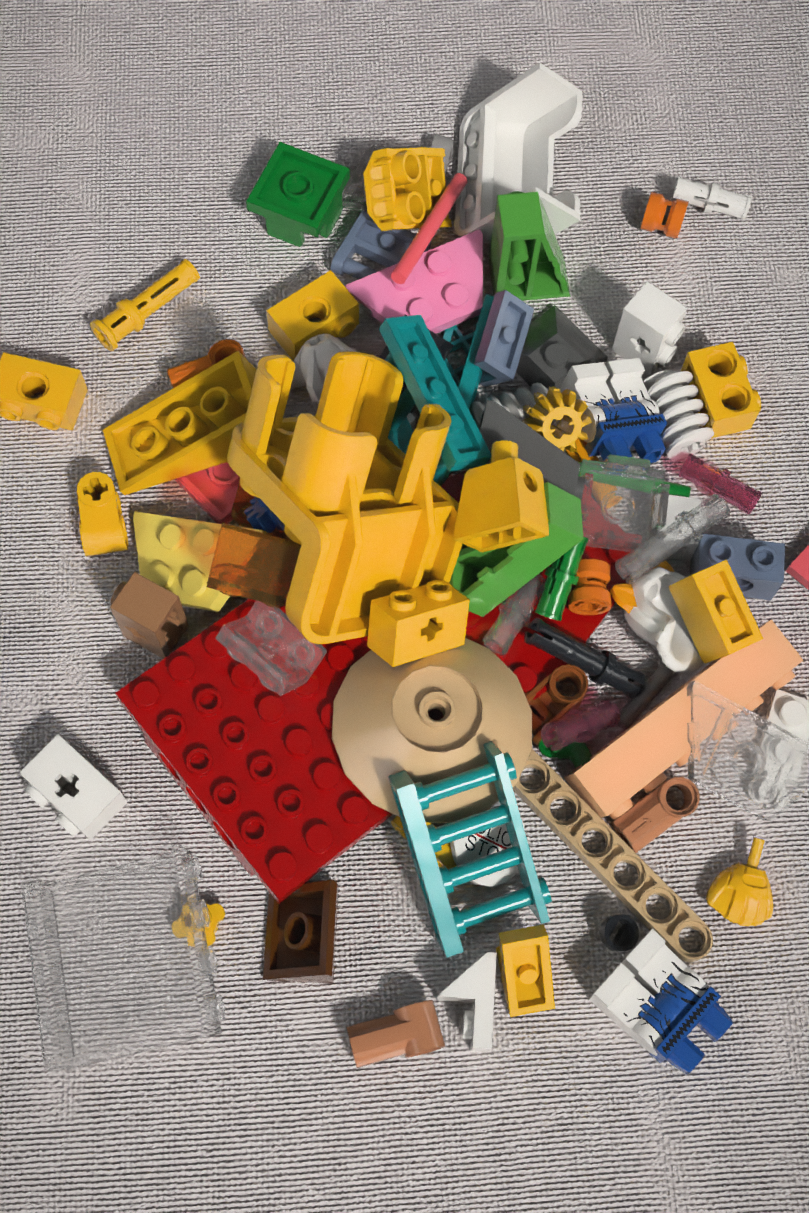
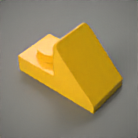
[496,924,555,1017]

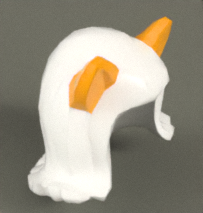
[610,555,703,674]

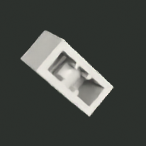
[612,281,687,376]
[19,734,127,841]

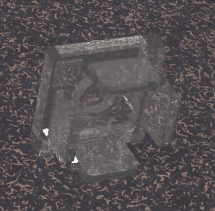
[579,455,670,555]

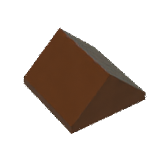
[263,880,339,984]

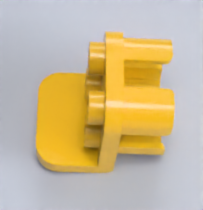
[227,352,462,644]

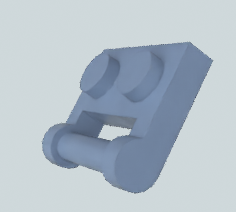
[330,210,431,279]

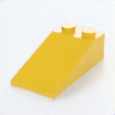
[103,351,256,495]

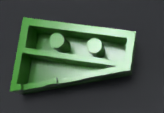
[489,191,571,301]
[450,482,584,617]

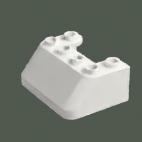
[454,62,582,244]

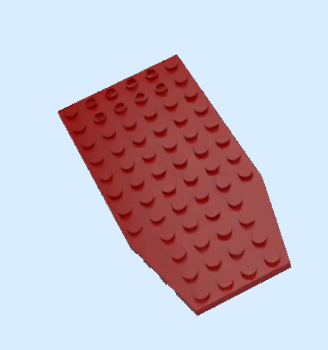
[115,469,648,904]

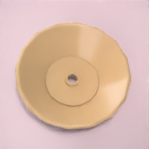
[332,638,532,823]

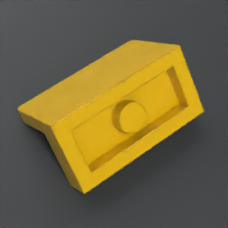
[669,560,764,664]

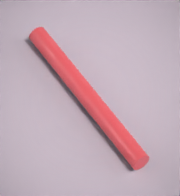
[391,173,468,284]

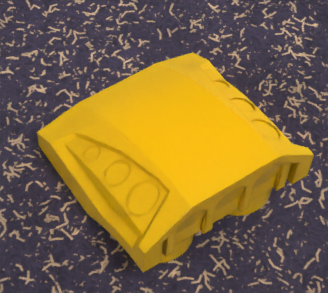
[363,147,452,231]

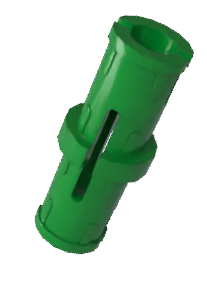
[535,537,589,621]

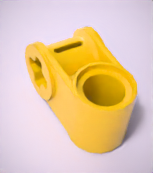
[77,472,129,557]

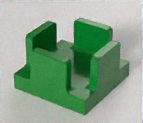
[246,142,350,247]

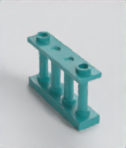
[379,315,491,486]
[388,741,552,958]

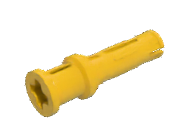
[90,259,200,352]

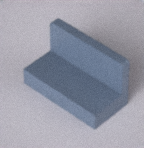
[474,290,534,387]

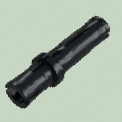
[524,618,645,698]

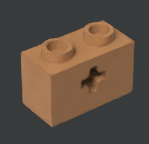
[110,572,189,659]

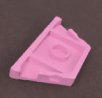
[345,229,483,333]

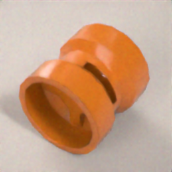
[640,191,689,239]
[568,559,611,615]

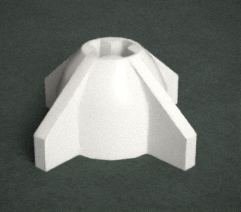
[290,334,358,402]

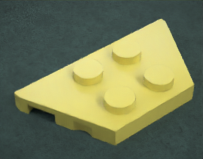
[133,511,272,612]

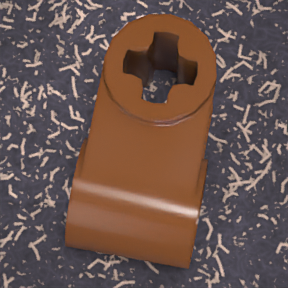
[525,664,588,746]

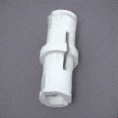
[671,176,752,220]

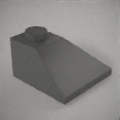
[516,305,608,389]

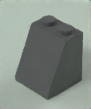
[470,400,585,499]

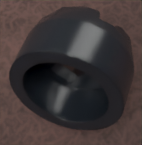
[599,914,639,952]

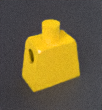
[453,440,549,553]

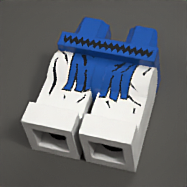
[560,358,667,469]
[589,928,734,1075]

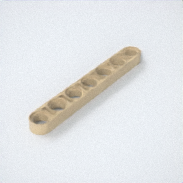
[513,749,713,963]

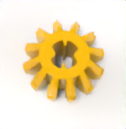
[522,386,592,453]

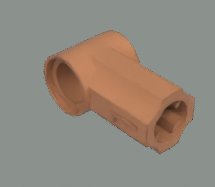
[611,777,700,853]
[346,1000,446,1068]

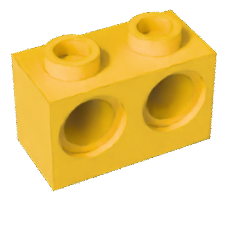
[681,342,761,438]

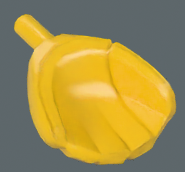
[706,837,773,926]

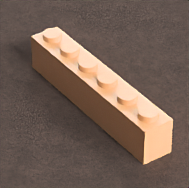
[564,619,803,820]

